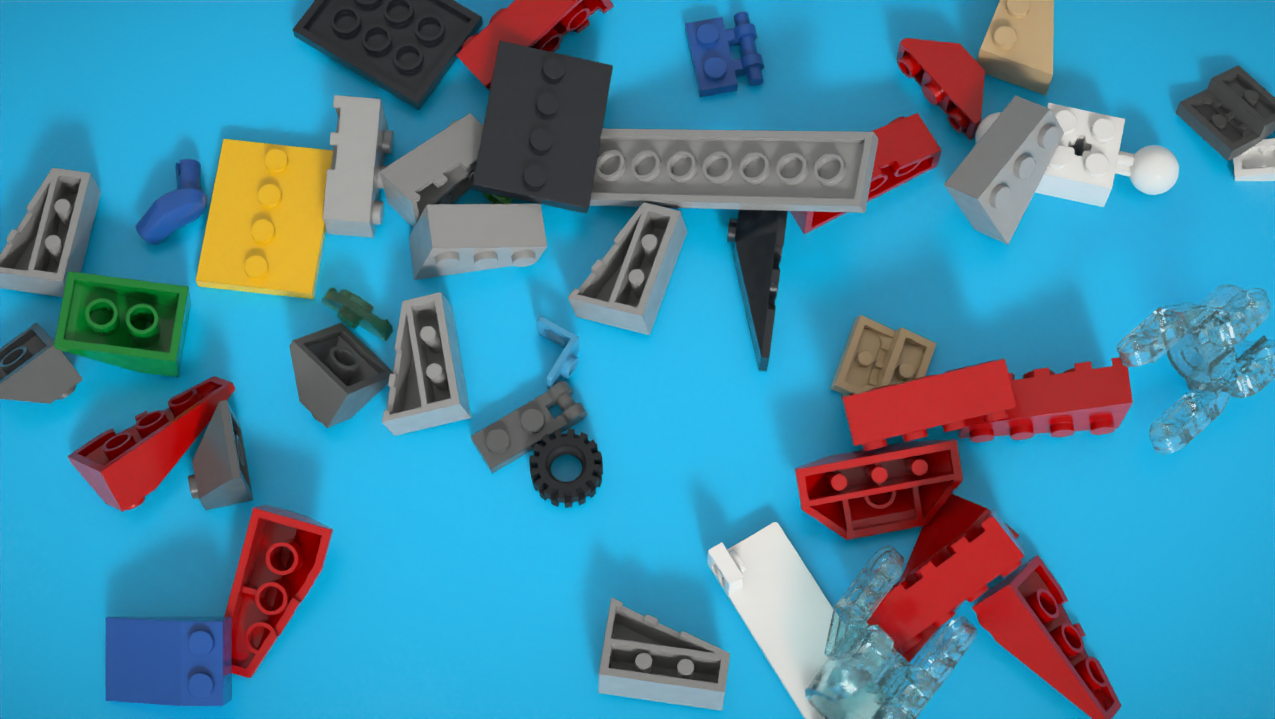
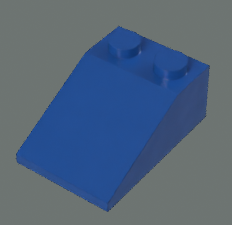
[106,617,232,706]

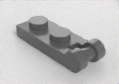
[471,380,588,474]

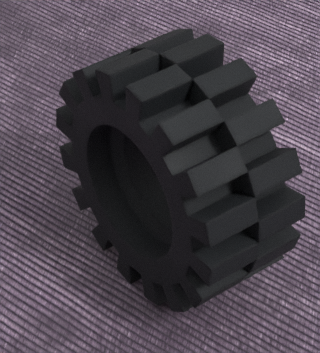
[529,429,603,508]

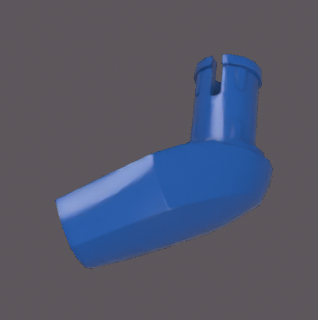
[135,159,207,245]

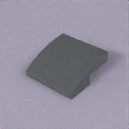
[1176,65,1275,161]

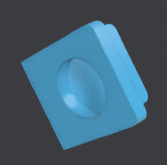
[536,316,580,390]

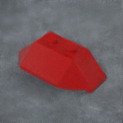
[794,439,963,540]

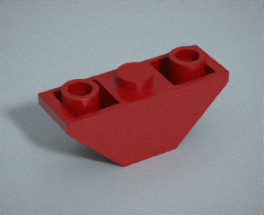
[896,38,985,140]

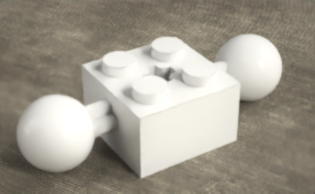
[975,103,1179,207]

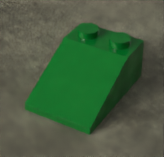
[54,271,191,377]

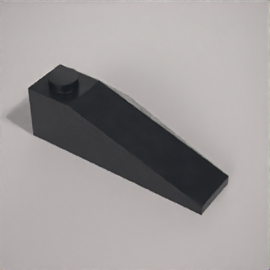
[727,210,788,371]

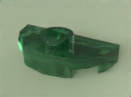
[321,287,394,341]

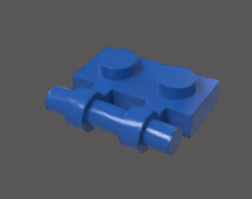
[685,12,764,97]

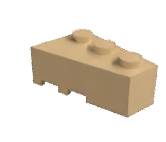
[977,0,1054,96]

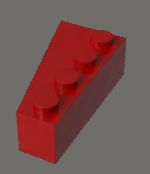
[456,0,614,91]
[790,113,942,234]
[958,356,1133,443]
[841,358,1016,451]
[859,509,1025,654]

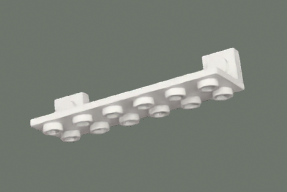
[707,522,904,719]

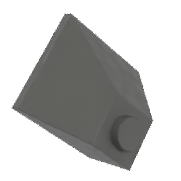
[0,322,83,404]
[289,322,393,428]
[188,400,253,510]

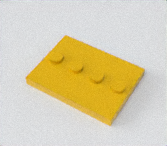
[196,139,333,299]

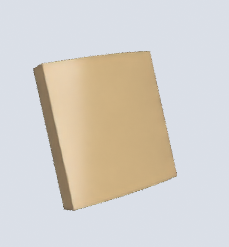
[830,315,937,395]

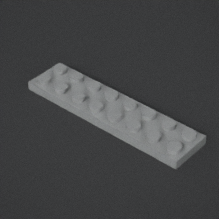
[590,128,879,213]

